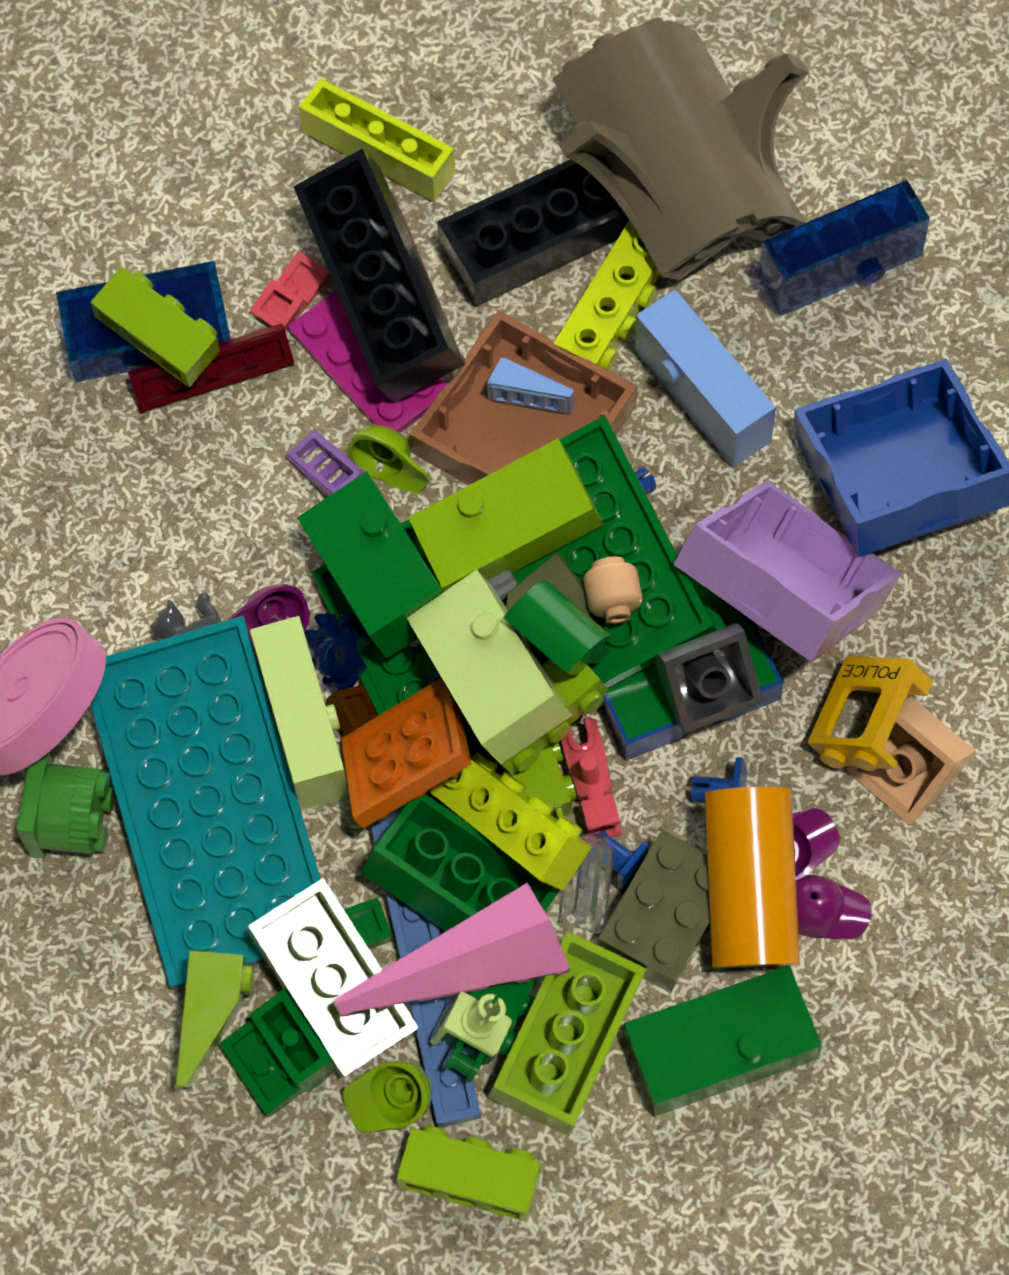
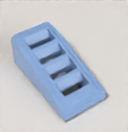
[487,358,574,415]

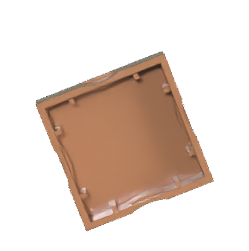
[410,310,637,485]

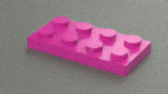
[288,291,447,433]

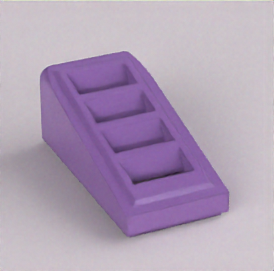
[285,429,365,497]

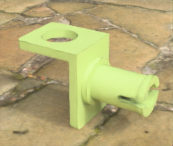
[429,991,512,1057]

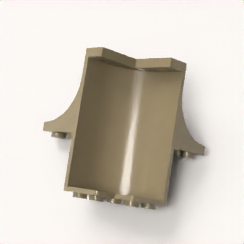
[552,17,809,280]

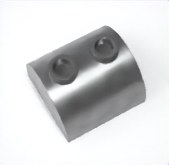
[655,623,764,734]

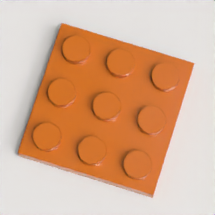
[341,678,471,829]

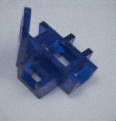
[304,613,371,691]

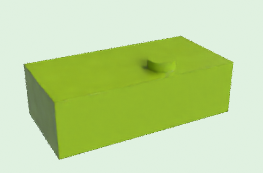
[408,438,604,591]
[488,931,647,1135]

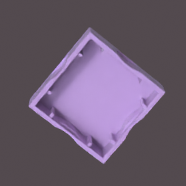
[673,480,902,662]

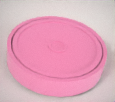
[0,617,106,776]

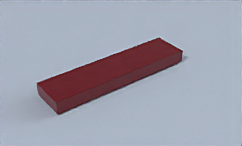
[128,323,295,412]

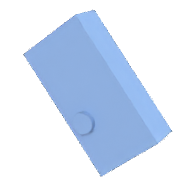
[635,289,776,468]

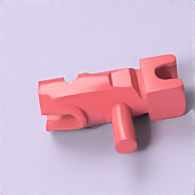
[561,718,622,842]

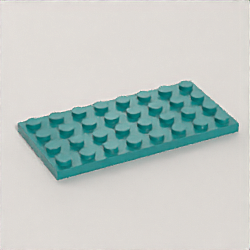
[91,616,321,990]

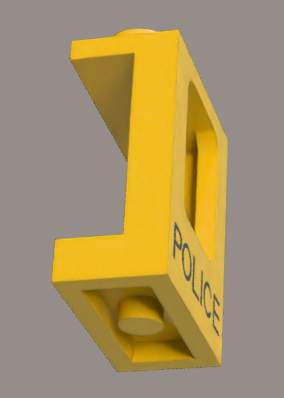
[807,656,933,771]

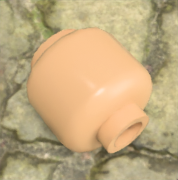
[583,557,643,624]

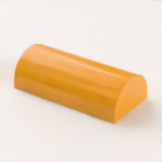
[705,787,800,968]

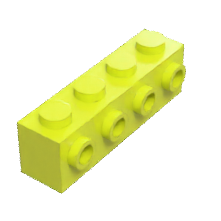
[299,78,455,202]
[554,220,666,371]
[429,751,592,890]

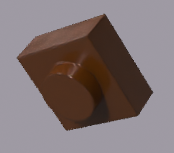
[326,684,378,736]

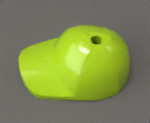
[346,424,430,494]
[343,1061,433,1132]

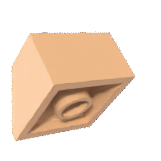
[846,696,976,825]

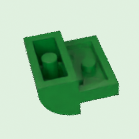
[503,580,611,676]
[219,989,336,1117]

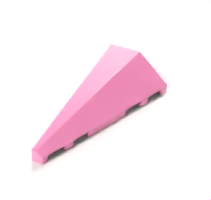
[333,883,570,1017]

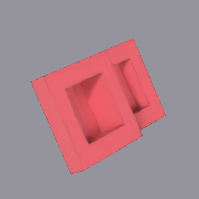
[250,251,331,331]

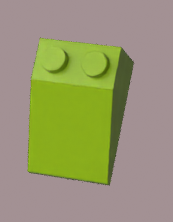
[176,950,255,1088]

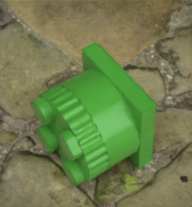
[16,752,115,859]

